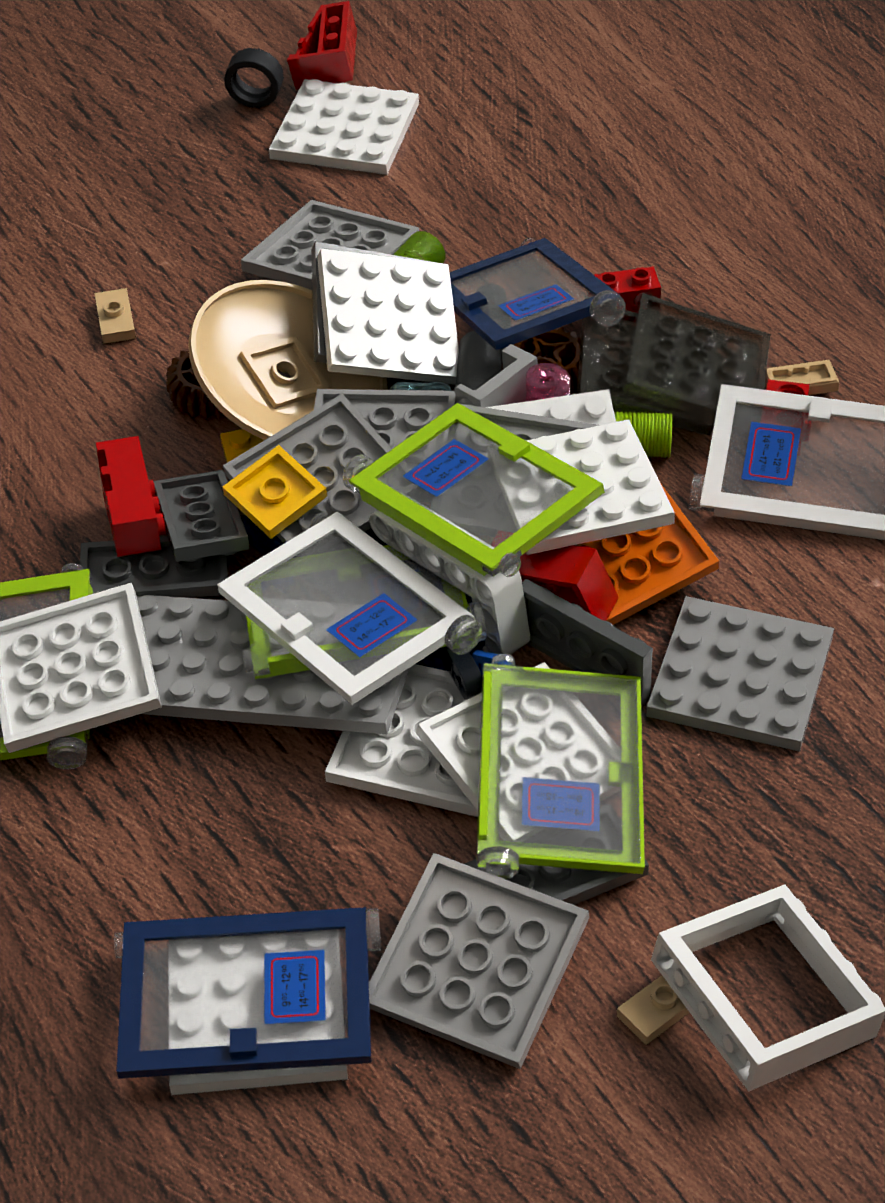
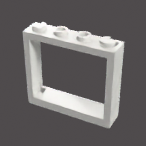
[651,885,885,1092]

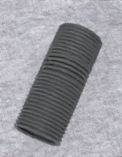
[455,331,503,390]

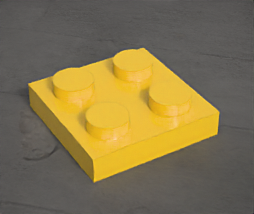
[222,445,327,539]

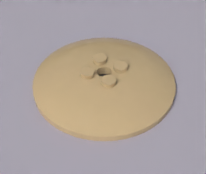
[188,280,387,440]

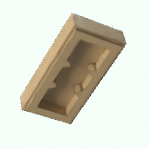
[94,288,136,344]
[762,360,839,395]
[617,975,690,1045]

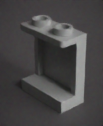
[455,344,540,407]

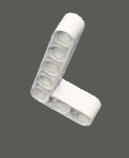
[369,510,530,657]

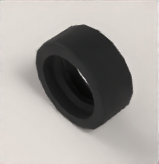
[224,48,284,108]

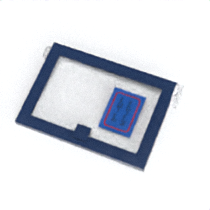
[449,238,626,351]
[114,907,381,1079]

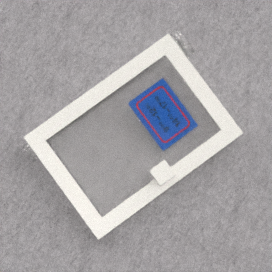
[689,384,885,540]
[217,511,483,705]

